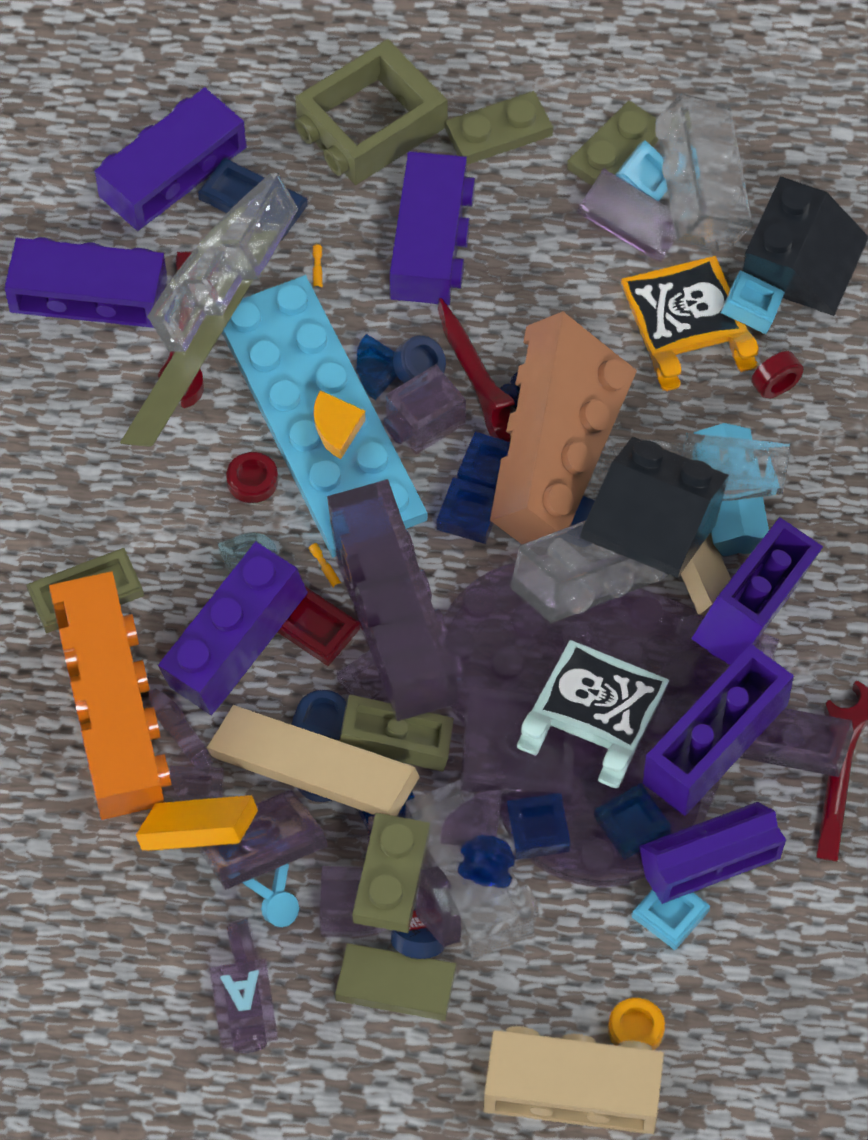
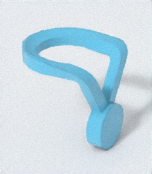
[216,835,299,927]

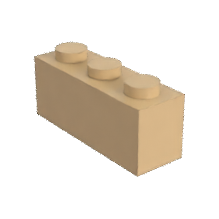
[484,1026,664,1134]

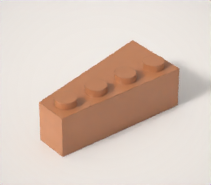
[490,311,637,548]

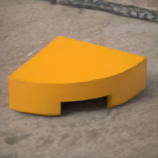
[314,390,366,459]

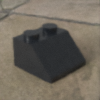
[743,176,868,316]
[580,436,729,578]

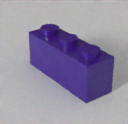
[94,87,247,231]
[390,151,475,305]
[4,237,168,328]
[691,517,824,665]
[158,541,308,716]
[643,644,794,816]

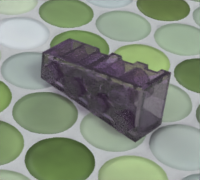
[327,479,464,721]

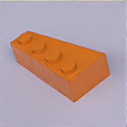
[49,571,172,820]

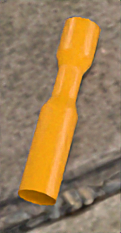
[313,245,323,288]
[309,543,341,588]

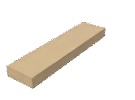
[207,705,420,816]

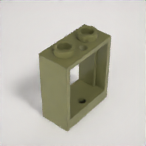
[294,39,448,186]

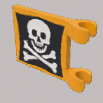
[621,256,759,391]

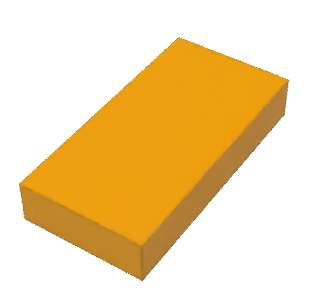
[136,795,258,851]

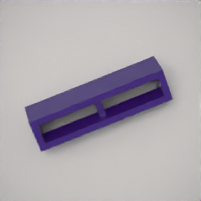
[639,802,786,904]

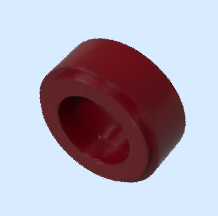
[751,351,804,399]
[226,452,278,503]

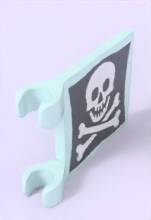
[517,640,669,788]

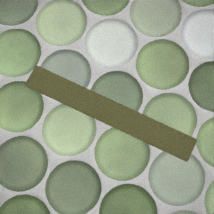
[120,233,280,447]

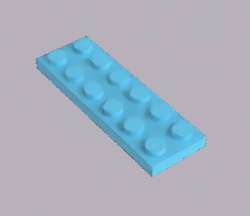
[222,275,428,558]

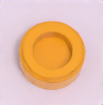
[608,998,665,1050]

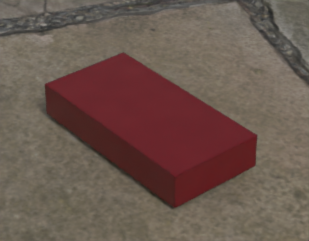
[277,586,360,666]

